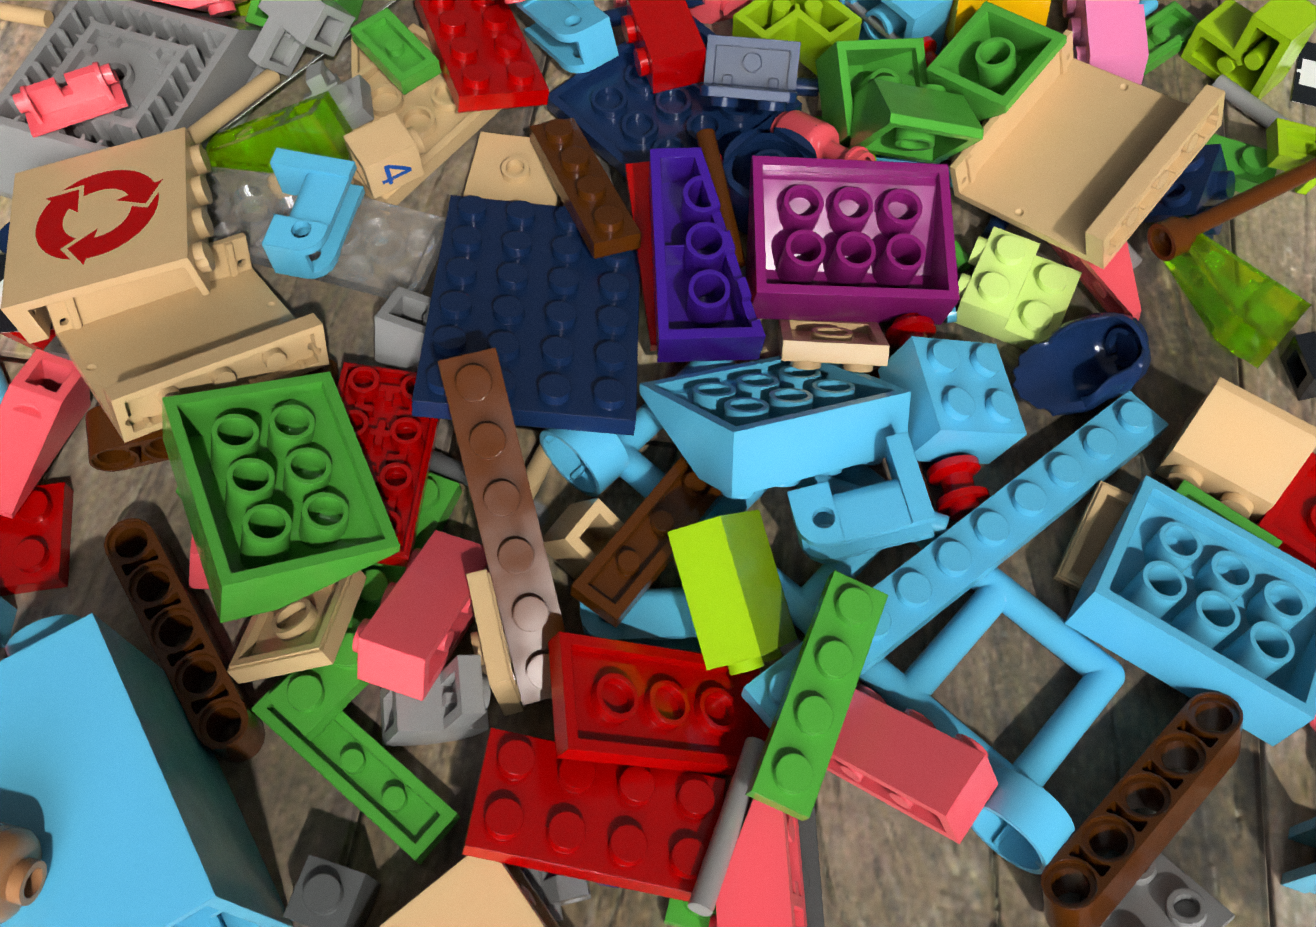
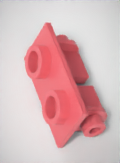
[12,61,128,138]

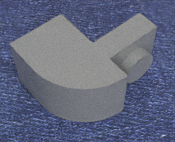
[248,0,355,76]
[380,655,491,747]

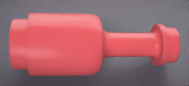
[770,110,875,161]

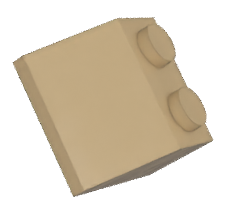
[1154,377,1316,523]

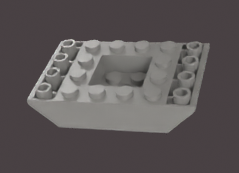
[0,0,262,199]

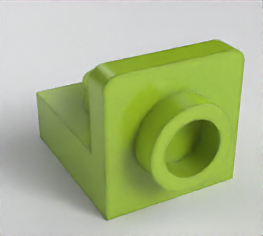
[1266,118,1316,195]

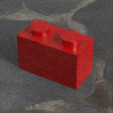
[621,0,706,94]

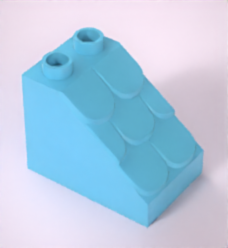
[0,613,293,927]

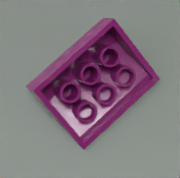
[746,155,960,325]

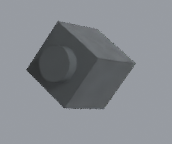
[282,854,382,927]

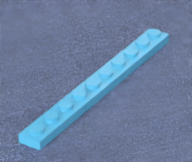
[741,391,1169,728]

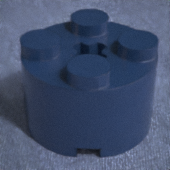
[723,127,817,235]

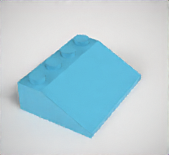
[639,356,911,499]
[1064,475,1316,746]

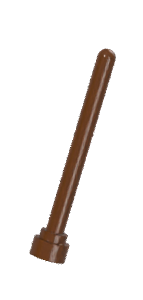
[1147,156,1316,261]

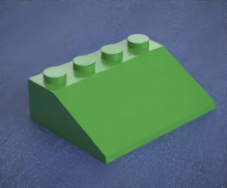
[162,372,400,623]

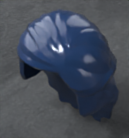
[1012,312,1151,416]

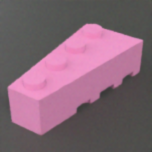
[1063,0,1149,85]

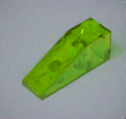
[204,91,353,173]
[1164,234,1312,369]

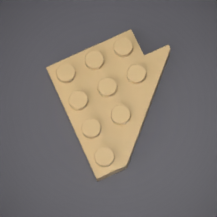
[351,23,501,211]

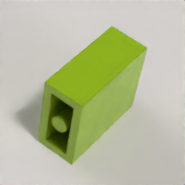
[667,509,797,675]

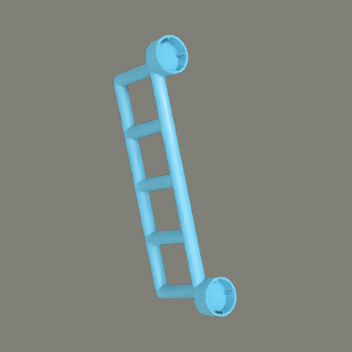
[539,360,1125,874]

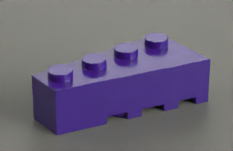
[648,147,766,363]

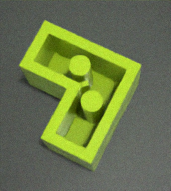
[732,0,862,75]
[1181,0,1316,100]

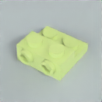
[954,227,1082,350]

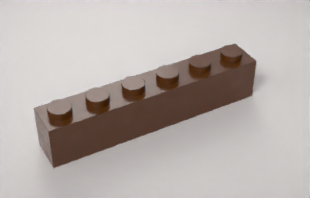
[438,347,566,705]

